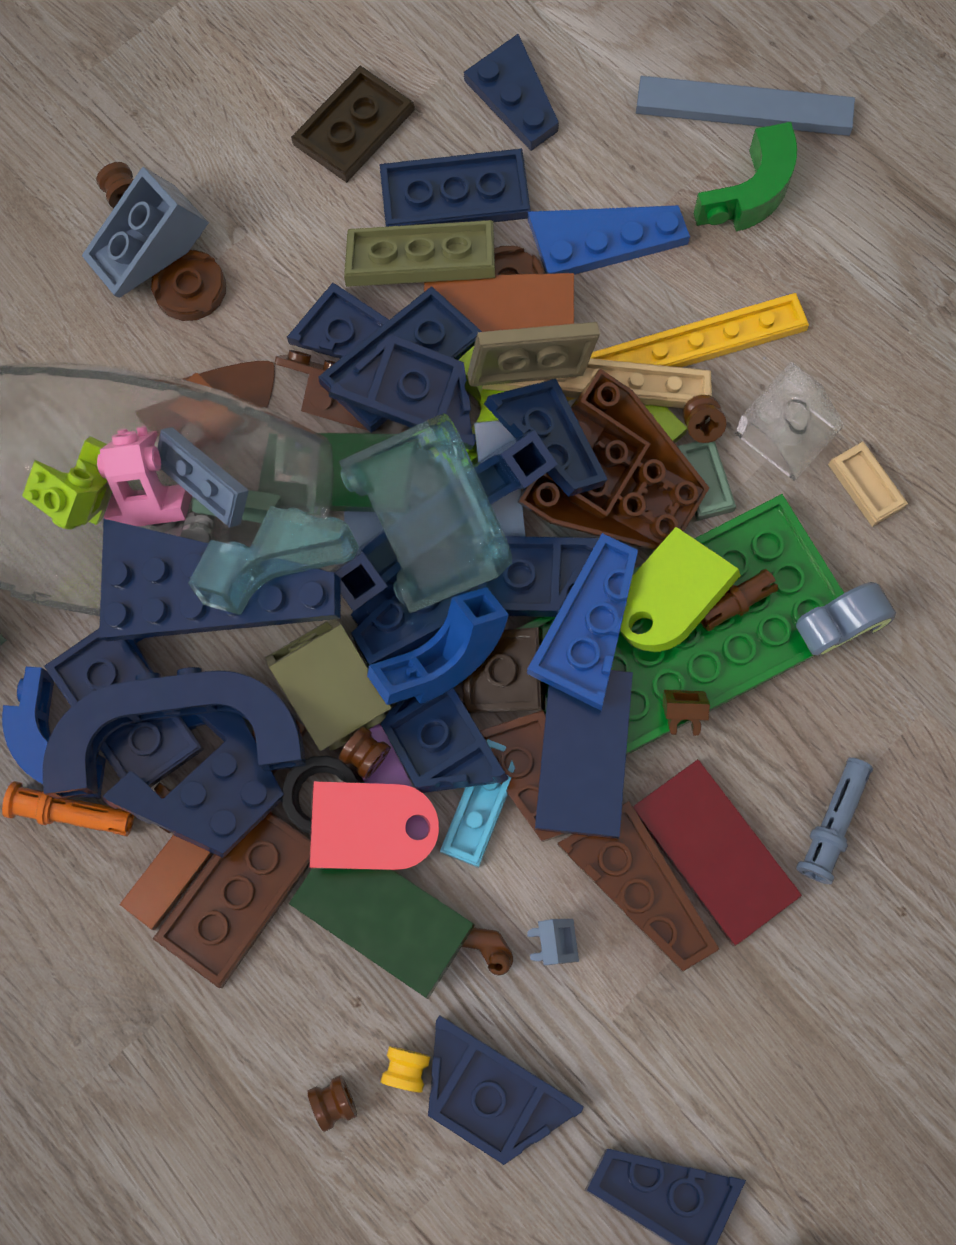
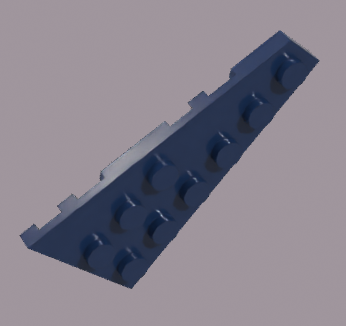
[99,519,341,641]

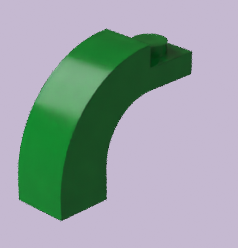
[693,122,797,232]

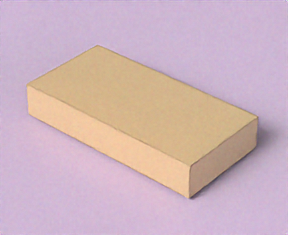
[828,441,908,527]

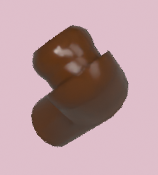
[462,927,513,976]

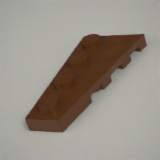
[557,801,719,972]

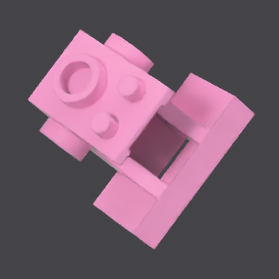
[97,426,192,527]

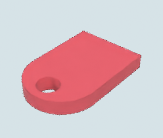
[309,781,439,870]

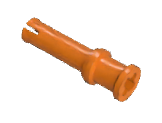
[2,781,134,837]

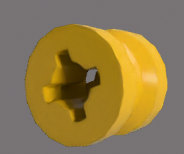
[380,1046,431,1093]

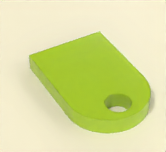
[620,527,741,652]

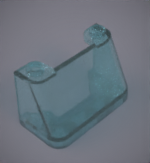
[339,413,512,613]

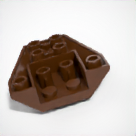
[518,369,709,551]

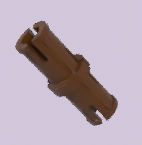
[700,569,778,631]

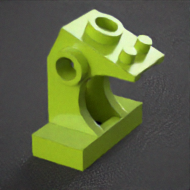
[22,436,112,530]

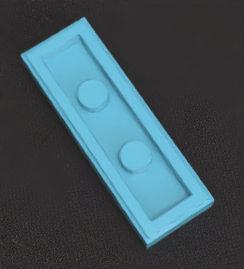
[440,739,515,868]

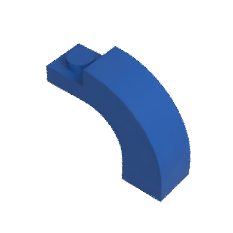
[367,587,509,705]
[2,666,106,799]

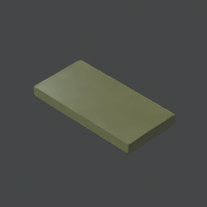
[344,220,495,287]

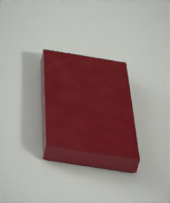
[633,759,802,946]

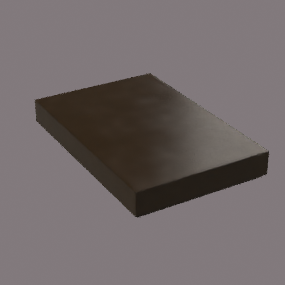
[291,65,415,183]

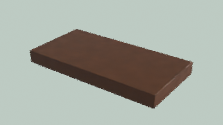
[153,812,311,988]

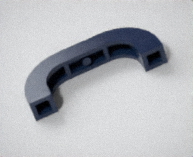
[330,430,558,611]
[43,667,306,799]

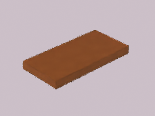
[424,273,574,332]

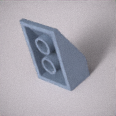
[82,167,209,298]

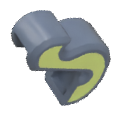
[796,582,896,656]

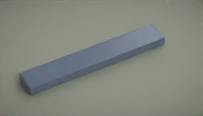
[636,76,855,136]

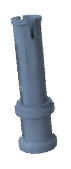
[796,758,873,885]

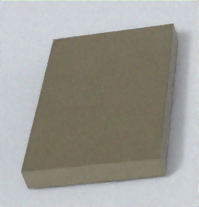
[467,322,600,387]

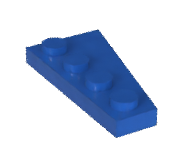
[528,205,690,275]
[527,533,638,711]

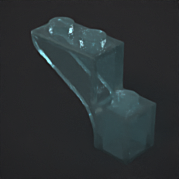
[188,506,359,615]

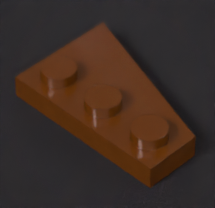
[480,710,570,842]

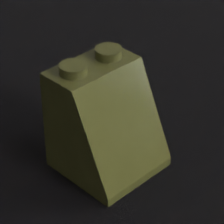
[265,619,391,751]

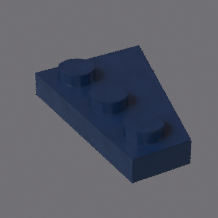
[464,34,559,151]
[287,283,389,359]
[484,379,608,497]
[351,547,468,666]
[585,1149,746,1245]

